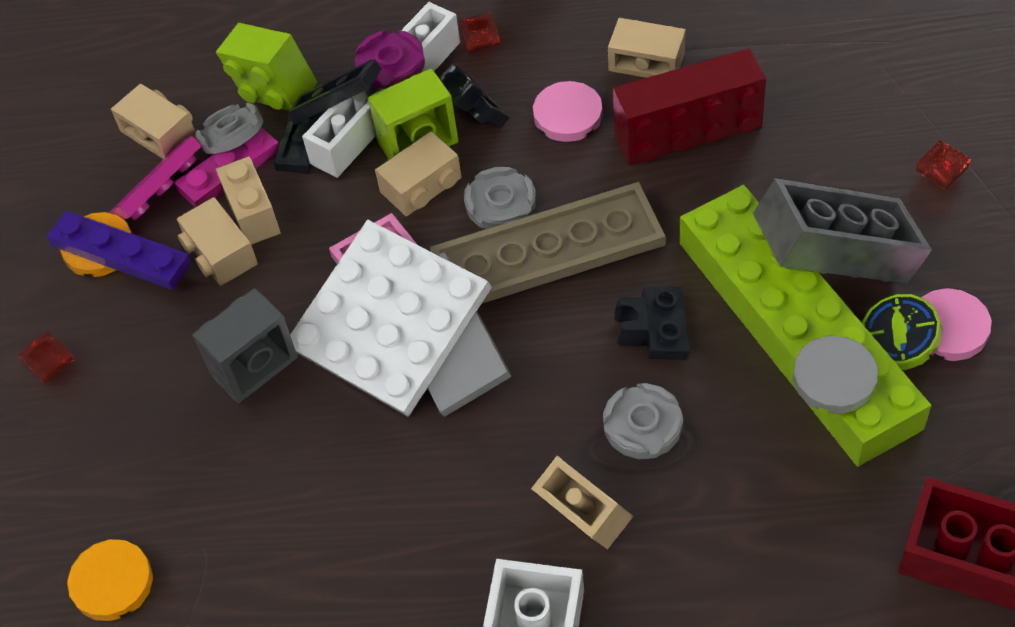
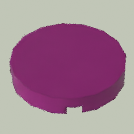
[355,30,425,89]

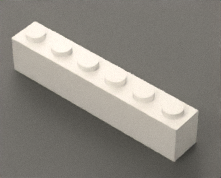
[302,2,460,178]

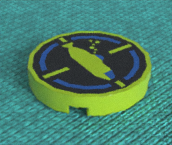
[862,294,943,370]

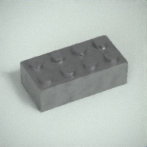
[753,178,932,284]

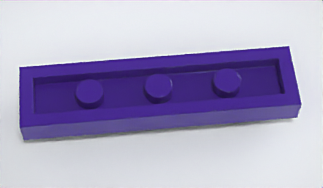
[46,210,192,290]

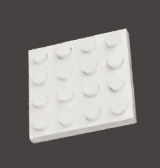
[290,219,492,417]

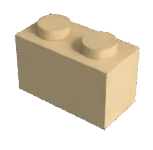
[608,18,686,78]
[111,83,196,159]
[375,131,462,217]
[216,156,281,245]
[177,197,258,287]
[531,456,633,549]

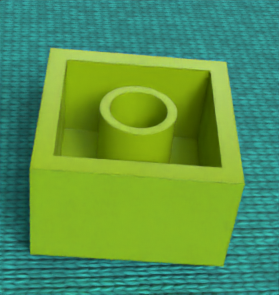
[216,23,318,110]
[368,68,459,160]

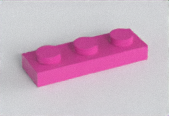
[174,127,279,208]
[110,136,201,220]

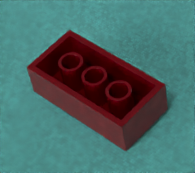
[613,48,766,165]
[898,476,1015,610]

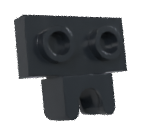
[440,65,510,128]
[614,286,690,360]

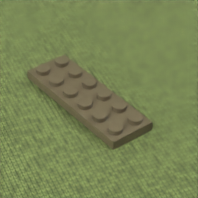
[430,182,666,304]

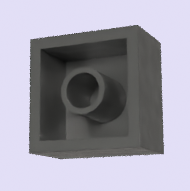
[193,288,298,404]

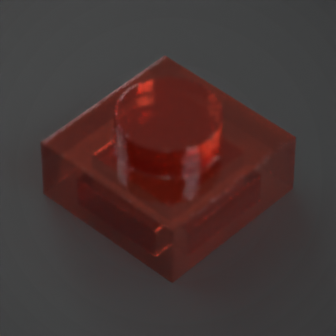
[459,12,500,53]
[916,140,971,189]
[17,331,74,384]

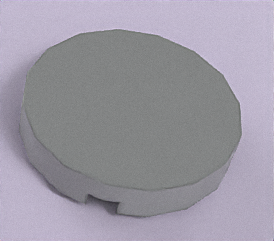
[195,103,263,154]
[464,167,536,229]
[793,336,878,414]
[603,383,683,459]

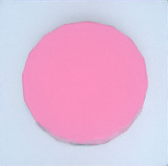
[533,81,603,142]
[921,288,992,361]

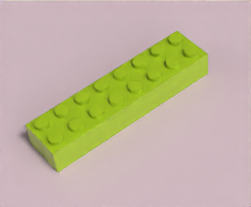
[679,185,931,467]

